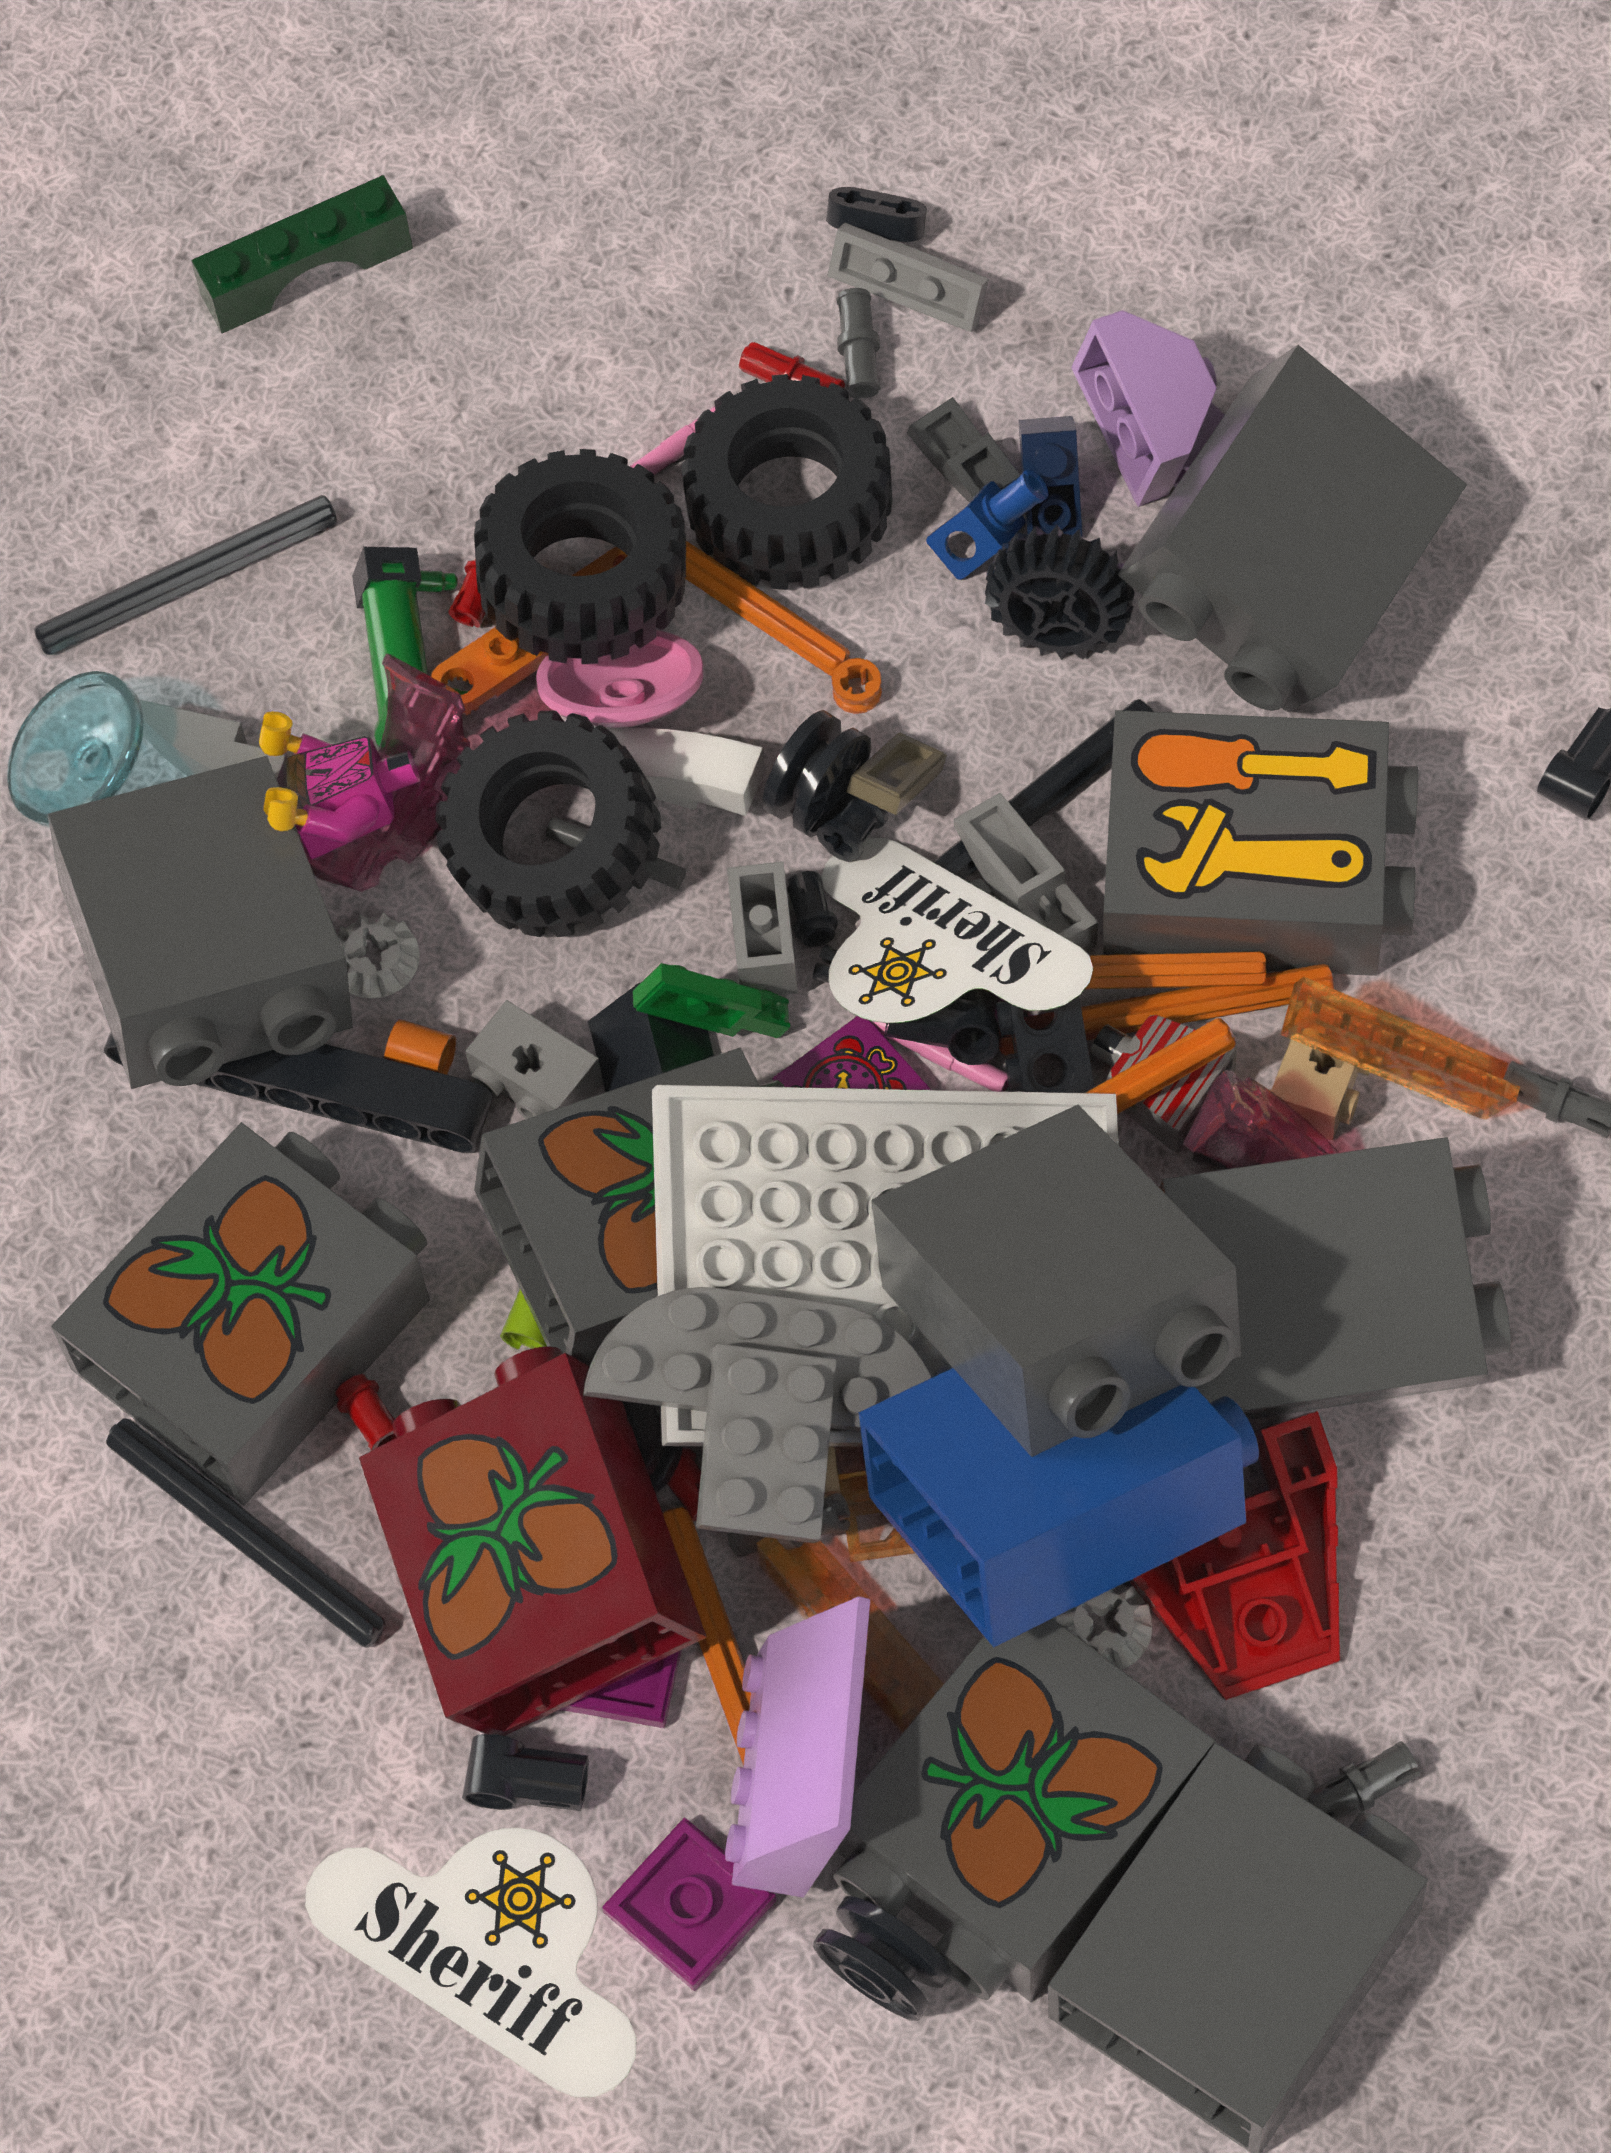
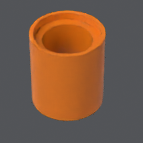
[384,1019,456,1075]

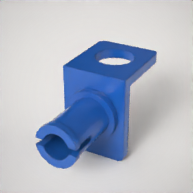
[926,469,1049,580]

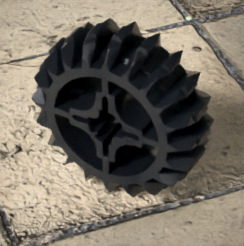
[985,525,1135,660]

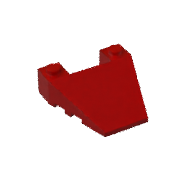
[1129,1411,1340,1700]

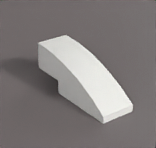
[609,728,765,816]

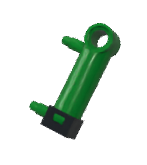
[352,546,470,759]

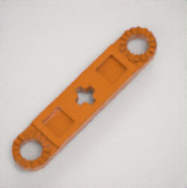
[430,547,627,717]

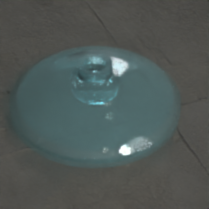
[7,671,144,827]

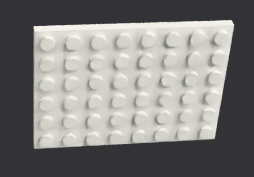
[652,1085,1119,1446]

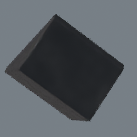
[588,983,714,1092]

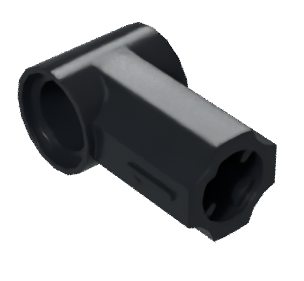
[1537,707,1611,820]
[885,990,1000,1065]
[462,1734,589,1811]

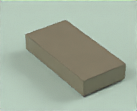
[846,732,947,815]

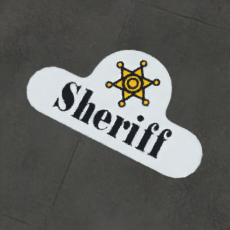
[821,838,1093,1023]
[305,1828,636,2097]

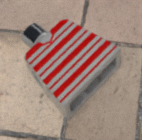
[1090,1015,1237,1154]

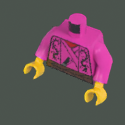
[259,711,420,859]

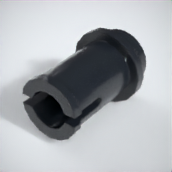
[786,871,838,947]

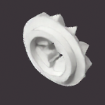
[338,912,420,999]
[1056,1584,1152,1670]

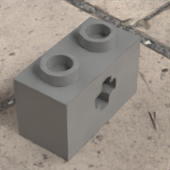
[727,861,798,995]
[465,1000,603,1119]

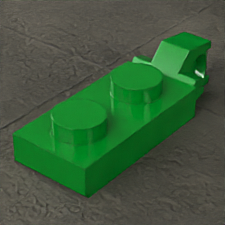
[633,963,790,1039]

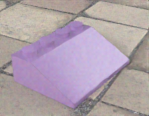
[725,1596,870,1898]

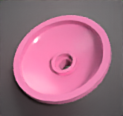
[536,630,703,728]

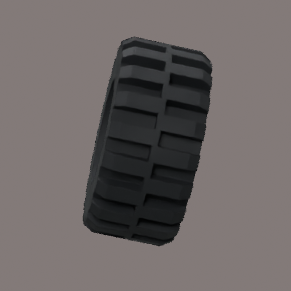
[682,374,893,590]
[474,449,686,664]
[435,711,662,937]

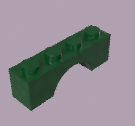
[191,175,413,334]

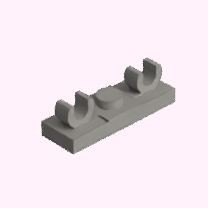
[827,223,989,332]

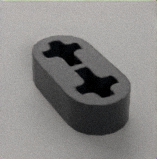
[826,187,927,242]

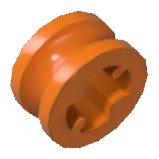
[832,658,882,714]

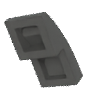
[907,397,1020,502]

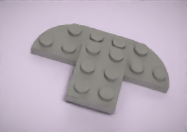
[583,1287,932,1543]

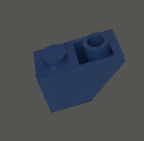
[1018,416,1082,537]

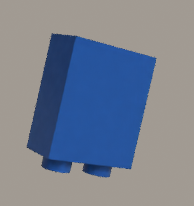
[858,1368,1259,1648]

